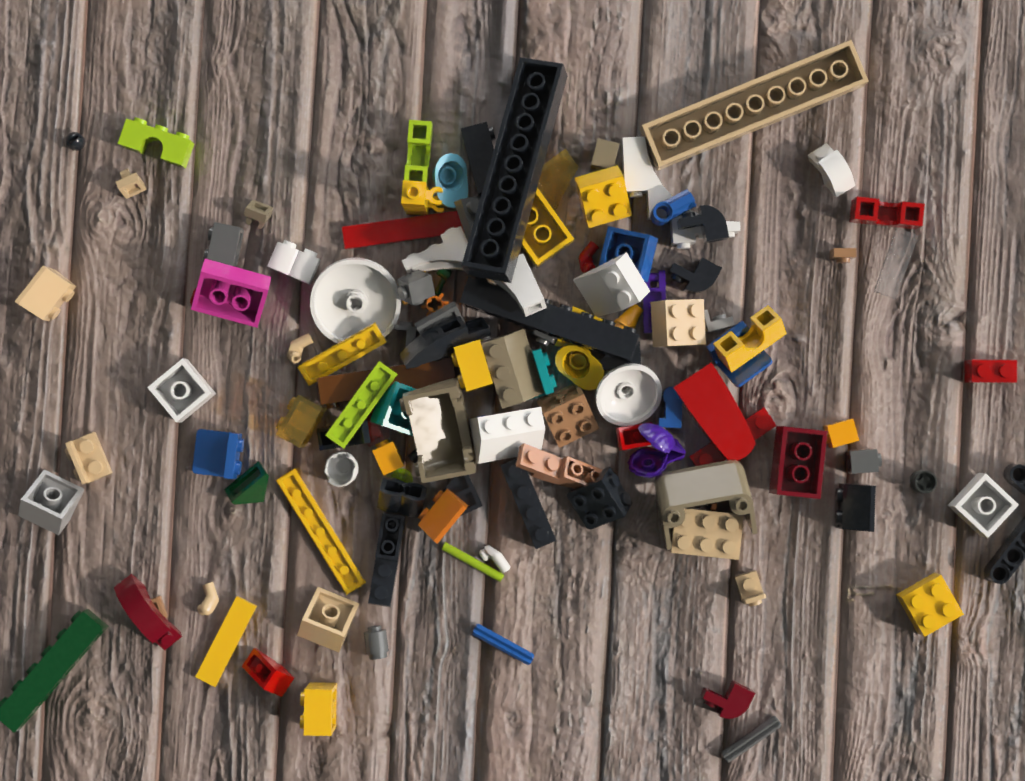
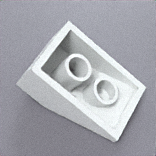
[573,252,650,317]

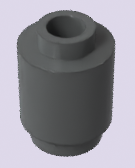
[364,625,389,660]

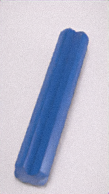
[472,624,534,665]

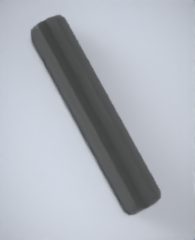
[721,716,782,762]

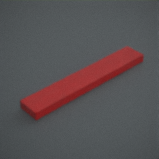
[342,211,464,250]

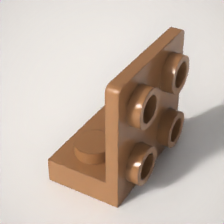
[537,383,599,447]

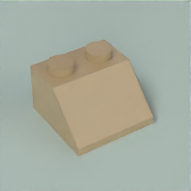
[15,266,76,321]
[297,587,359,652]

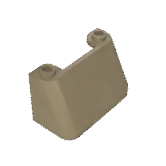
[400,377,476,483]

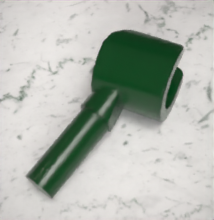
[435,269,452,297]

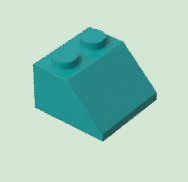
[370,381,416,437]

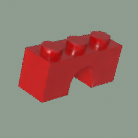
[849,196,925,229]

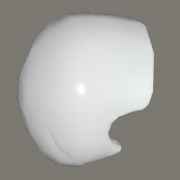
[324,451,359,487]

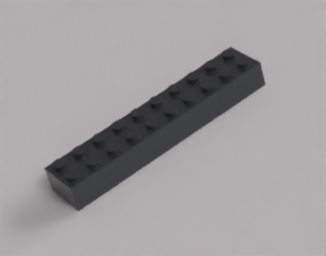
[462,57,568,283]

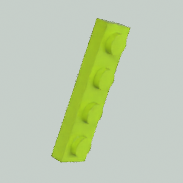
[325,361,398,449]

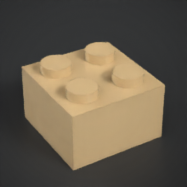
[651,299,706,347]

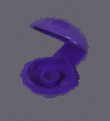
[627,423,686,478]

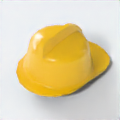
[555,345,604,390]

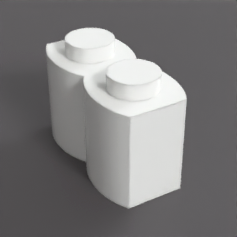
[267,240,321,285]

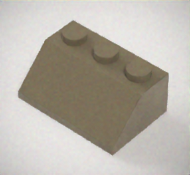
[481,328,544,409]

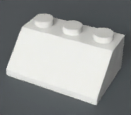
[469,407,545,464]

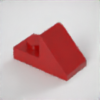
[616,422,653,451]

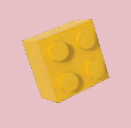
[574,165,632,228]
[451,340,493,392]
[896,572,964,637]
[300,682,337,736]

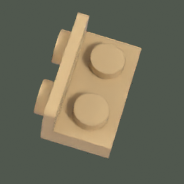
[65,432,113,484]

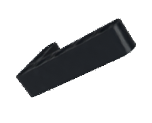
[984,464,1025,584]

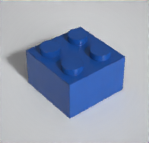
[599,226,658,282]

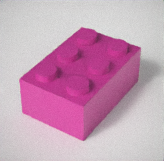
[191,259,271,328]

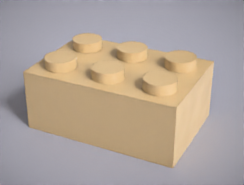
[669,508,744,560]

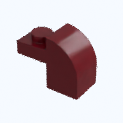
[700,680,755,719]

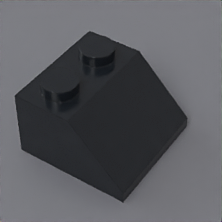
[834,483,876,532]

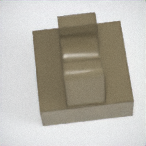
[244,200,273,229]

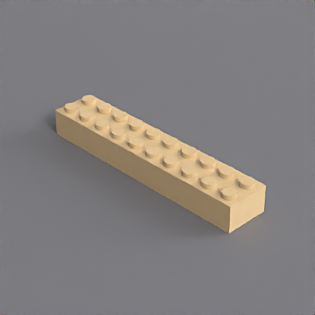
[640,40,869,171]

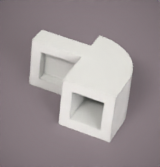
[808,143,855,197]

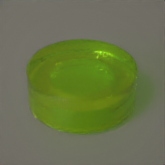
[391,468,413,483]

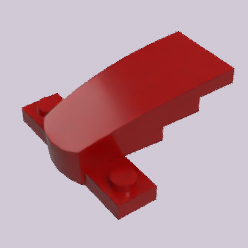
[673,362,777,466]

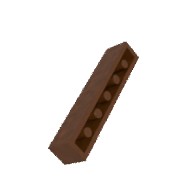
[317,357,455,409]

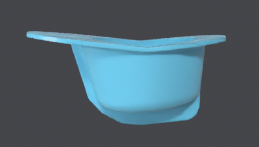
[432,153,468,208]

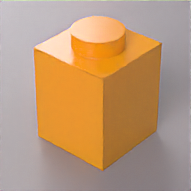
[823,419,859,448]
[372,439,405,476]

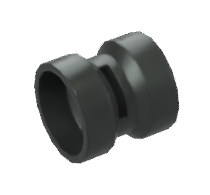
[909,470,937,493]

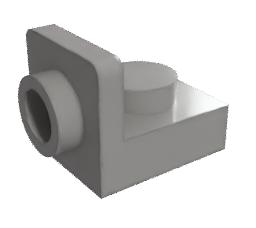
[704,309,735,333]

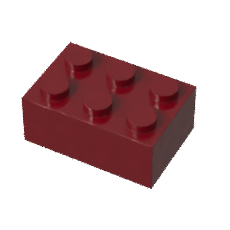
[769,426,828,499]

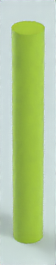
[441,542,505,582]

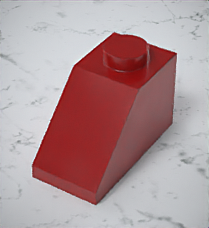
[242,648,294,697]

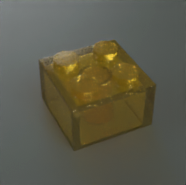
[276,394,327,448]

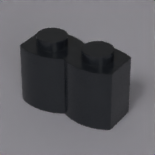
[377,477,427,518]

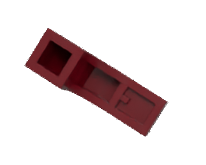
[113,574,182,650]

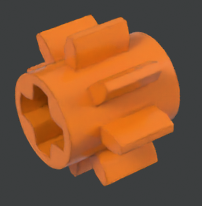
[421,293,449,316]

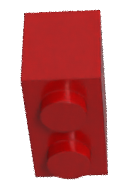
[964,359,1017,383]

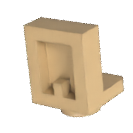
[734,570,766,607]

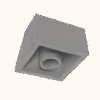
[18,470,84,535]

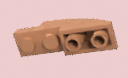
[516,443,602,489]

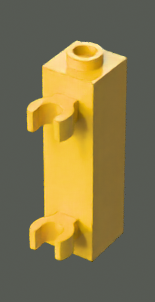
[401,180,444,215]

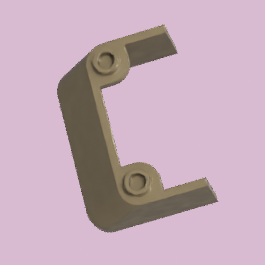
[654,460,757,550]

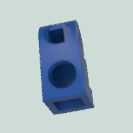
[657,386,683,428]

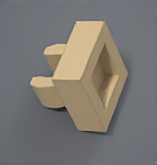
[116,168,147,199]

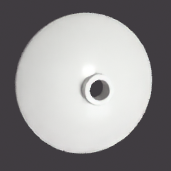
[595,364,662,426]

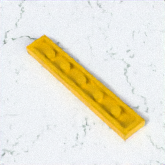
[275,468,366,595]

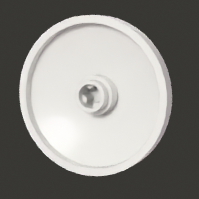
[310,258,401,343]

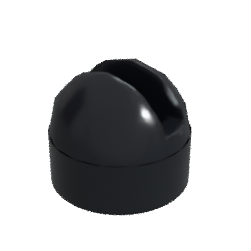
[66,132,85,151]

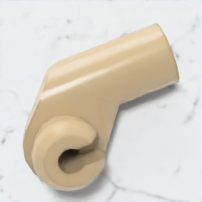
[287,333,314,364]
[197,582,219,615]

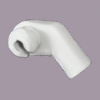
[479,545,510,573]

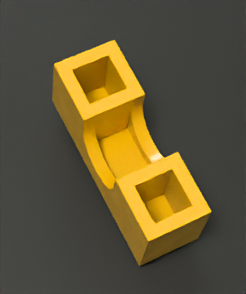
[713,305,787,373]

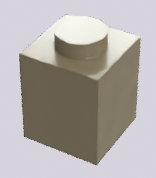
[590,138,620,172]

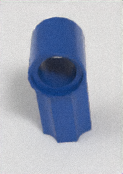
[650,189,696,226]

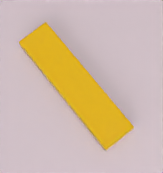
[297,323,387,386]
[195,596,257,687]

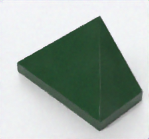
[224,461,269,505]

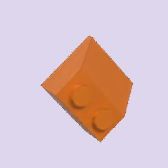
[418,489,469,544]

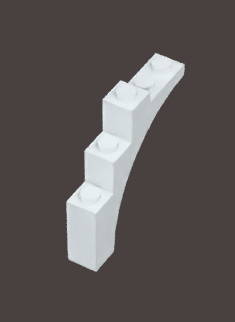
[621,136,741,249]
[402,226,546,317]

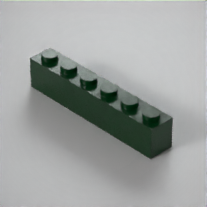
[0,609,109,733]

